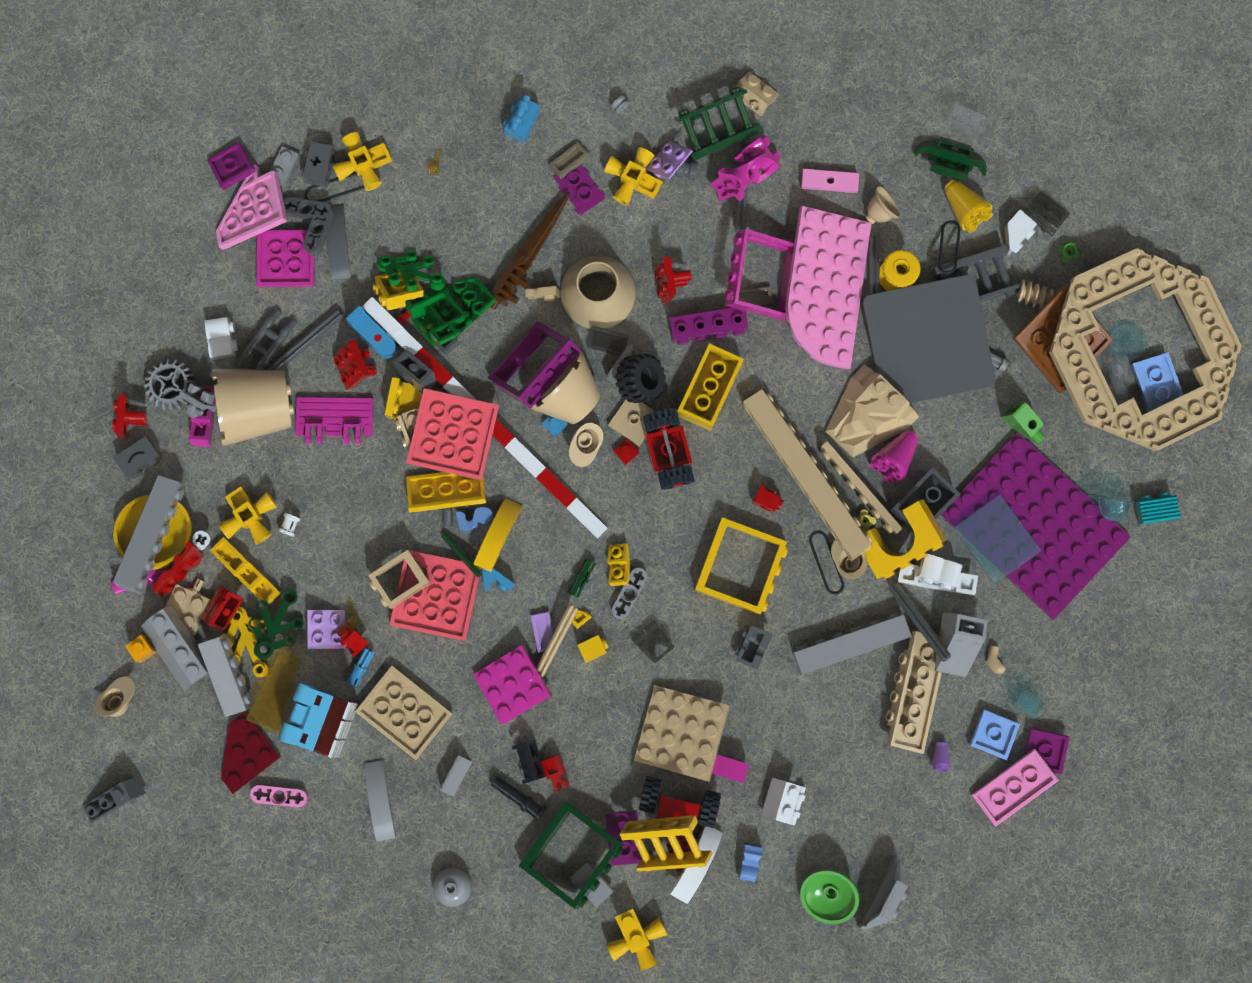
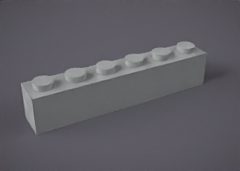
[113,475,184,594]
[793,613,912,675]

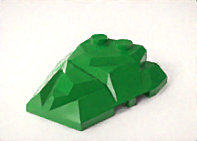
[405,277,496,347]

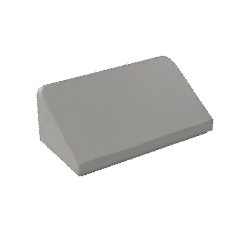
[440,755,472,796]
[571,862,614,907]

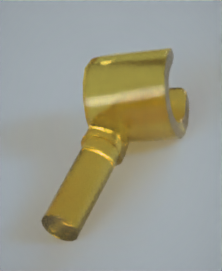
[428,149,442,175]
[347,600,360,628]

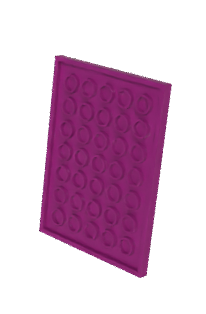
[941,432,1131,620]

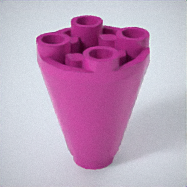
[869,430,919,484]

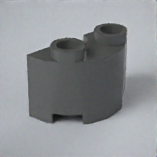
[734,625,773,670]

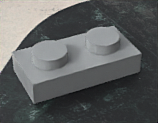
[269,146,300,189]

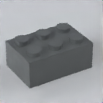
[890,467,960,534]

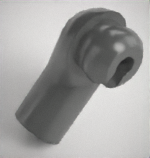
[438,508,453,527]

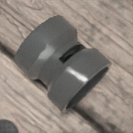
[676,160,698,180]

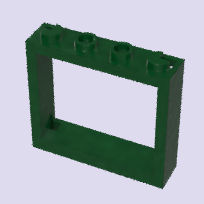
[519,801,624,910]

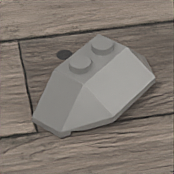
[858,856,908,930]

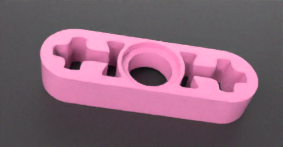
[250,785,308,807]

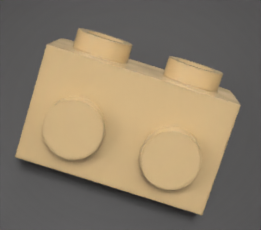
[735,72,779,116]

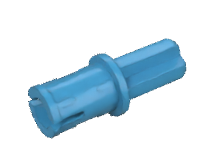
[346,648,374,687]

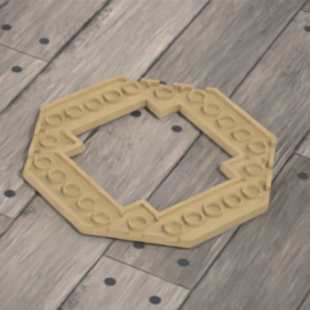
[1049,248,1242,451]

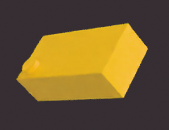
[677,343,744,431]

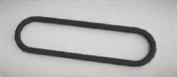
[305,172,364,202]
[938,221,961,274]
[809,531,845,595]

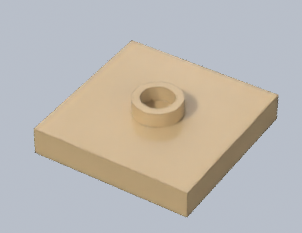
[608,400,656,447]

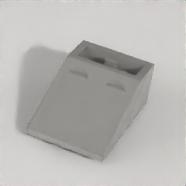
[934,613,988,677]

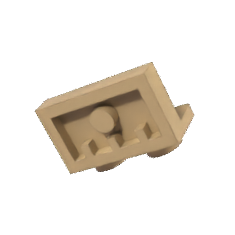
[395,408,419,449]

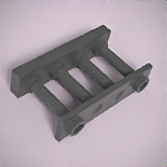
[932,245,1021,303]

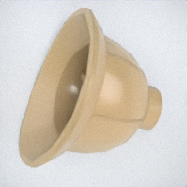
[865,186,900,224]

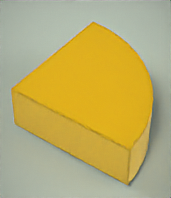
[572,610,592,629]

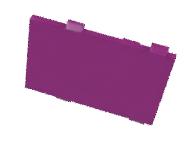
[553,165,606,215]
[605,812,642,866]

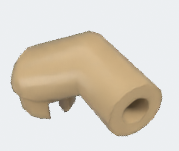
[986,646,1006,674]

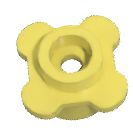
[857,510,876,533]

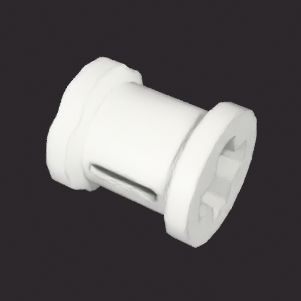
[277,513,301,537]
[191,531,210,551]

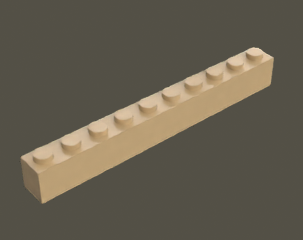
[743,390,872,561]

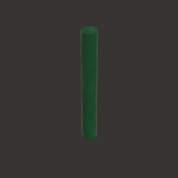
[442,532,483,577]

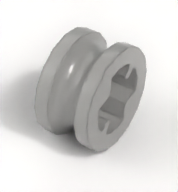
[611,95,630,114]

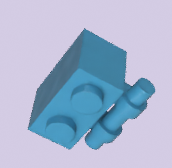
[503,95,540,143]

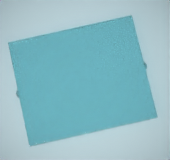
[954,495,1041,584]

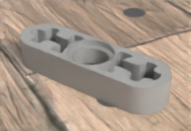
[612,568,647,620]

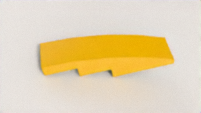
[210,537,281,605]

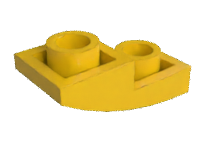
[607,543,630,586]

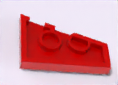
[151,540,204,598]

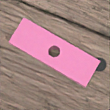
[801,169,859,193]

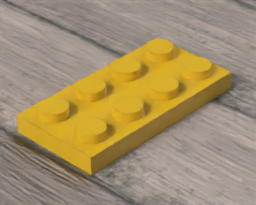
[406,472,486,513]

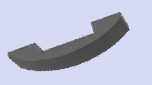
[325,205,351,281]

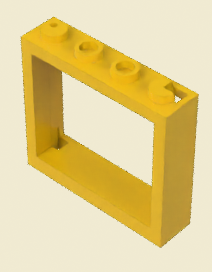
[694,517,789,615]

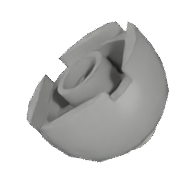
[433,867,472,907]

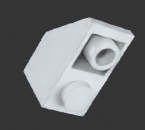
[1004,210,1037,255]

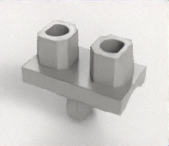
[179,383,217,418]

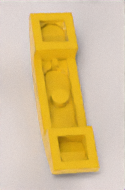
[474,498,523,572]

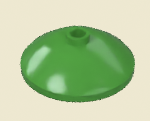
[800,869,860,924]

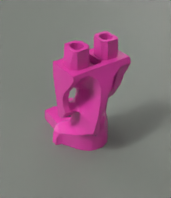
[710,136,781,201]

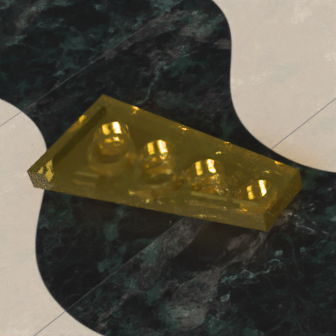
[245,648,299,735]

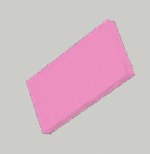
[971,748,1059,827]

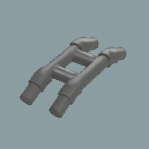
[238,309,297,370]

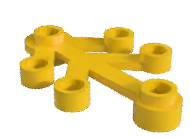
[226,607,276,677]

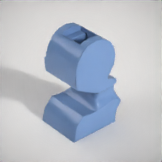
[456,507,494,533]
[739,842,763,883]

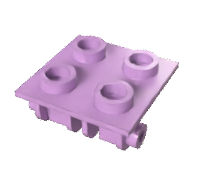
[646,141,693,179]
[307,610,345,650]

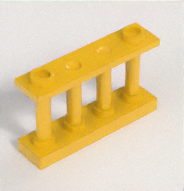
[620,815,713,871]

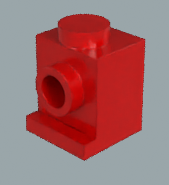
[752,485,784,513]
[336,622,369,657]

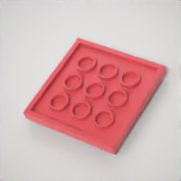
[406,388,499,480]
[390,550,482,641]

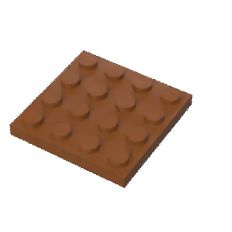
[1012,285,1113,393]

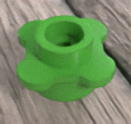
[1058,242,1080,263]

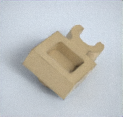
[525,286,560,301]

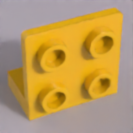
[385,377,432,420]

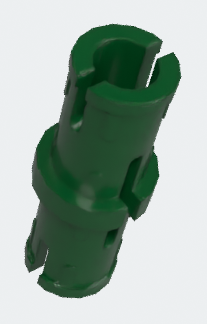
[567,558,596,598]

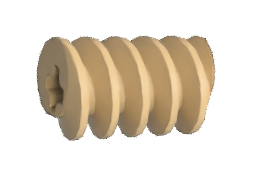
[1016,279,1054,310]

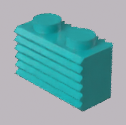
[1135,493,1181,525]

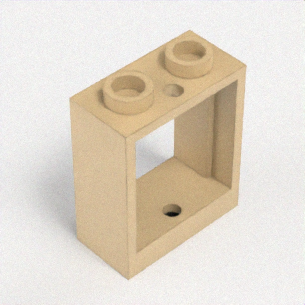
[368,550,431,609]

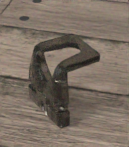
[631,620,675,663]

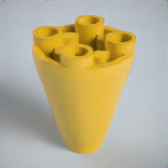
[944,180,993,233]

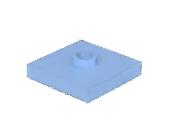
[969,709,1020,760]

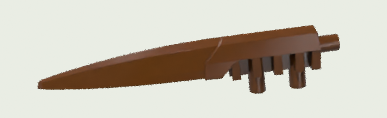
[490,192,570,310]

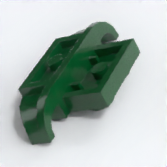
[914,138,987,181]

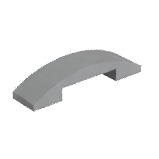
[364,760,396,842]

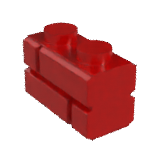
[201,585,244,632]

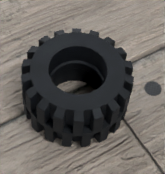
[615,354,666,403]

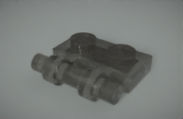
[1023,191,1070,236]

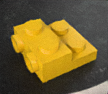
[373,271,423,311]

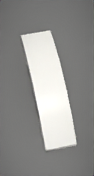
[898,565,978,595]
[670,826,723,904]

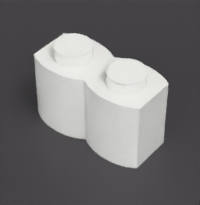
[205,317,238,360]
[917,554,963,591]

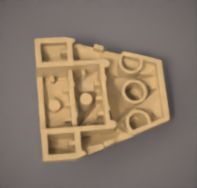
[825,365,919,458]

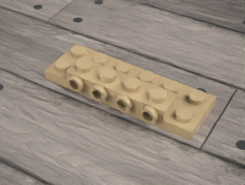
[886,631,942,754]

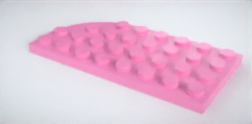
[785,206,871,370]

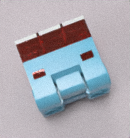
[278,683,358,758]

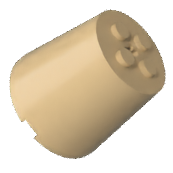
[212,369,294,446]

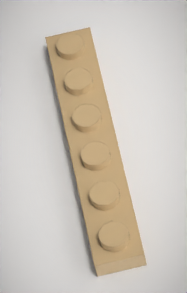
[819,441,903,535]

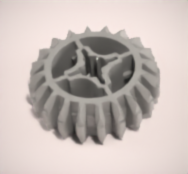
[144,359,197,411]

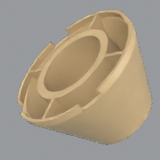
[560,256,636,330]
[527,350,601,424]

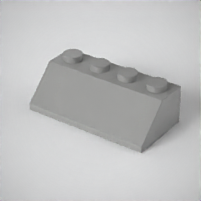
[141,605,209,691]

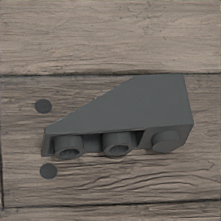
[83,776,146,823]

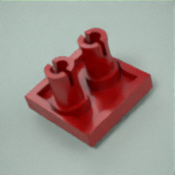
[654,256,692,304]
[333,340,377,390]
[112,394,147,439]

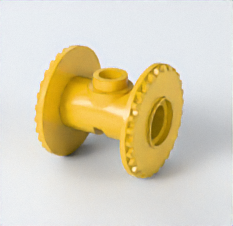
[880,250,920,291]

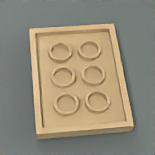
[355,666,453,760]

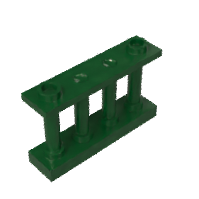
[674,86,762,161]

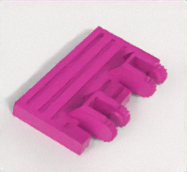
[295,397,374,445]

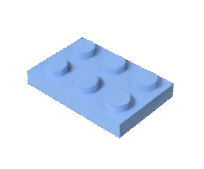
[1131,353,1184,412]

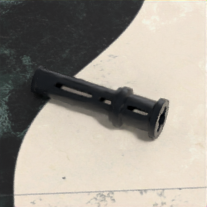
[491,776,547,822]

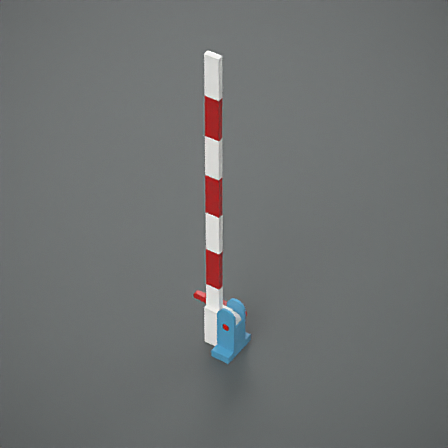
[346,297,608,539]

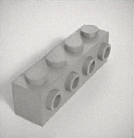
[198,633,253,717]

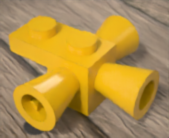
[332,132,392,191]
[604,147,663,206]
[218,487,278,545]
[606,908,667,971]

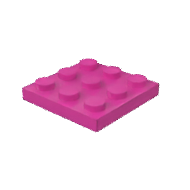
[256,230,315,288]
[473,645,552,725]

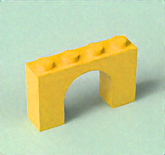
[864,499,947,579]

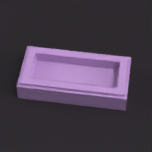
[530,611,554,653]

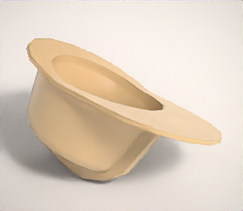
[568,423,603,467]
[831,540,867,579]
[95,676,135,717]

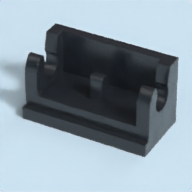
[512,739,546,784]

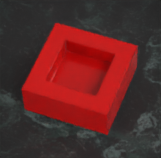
[613,438,640,466]

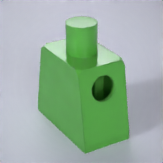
[1001,402,1045,443]

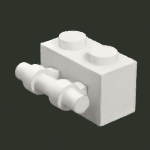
[761,778,806,825]

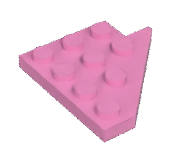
[216,164,287,250]

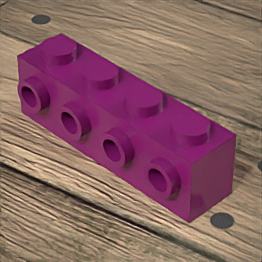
[669,308,749,345]

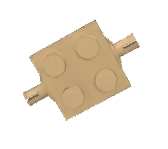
[165,579,211,636]

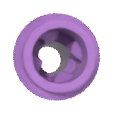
[931,742,951,772]

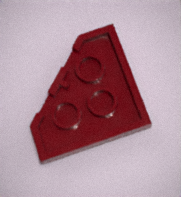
[221,711,281,794]

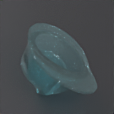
[1087,494,1134,521]

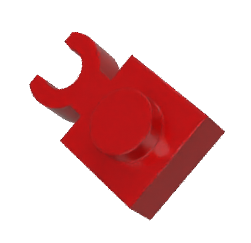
[541,754,569,791]

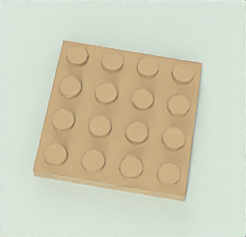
[634,685,730,782]

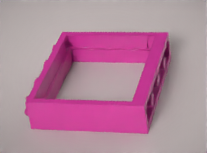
[725,229,794,321]

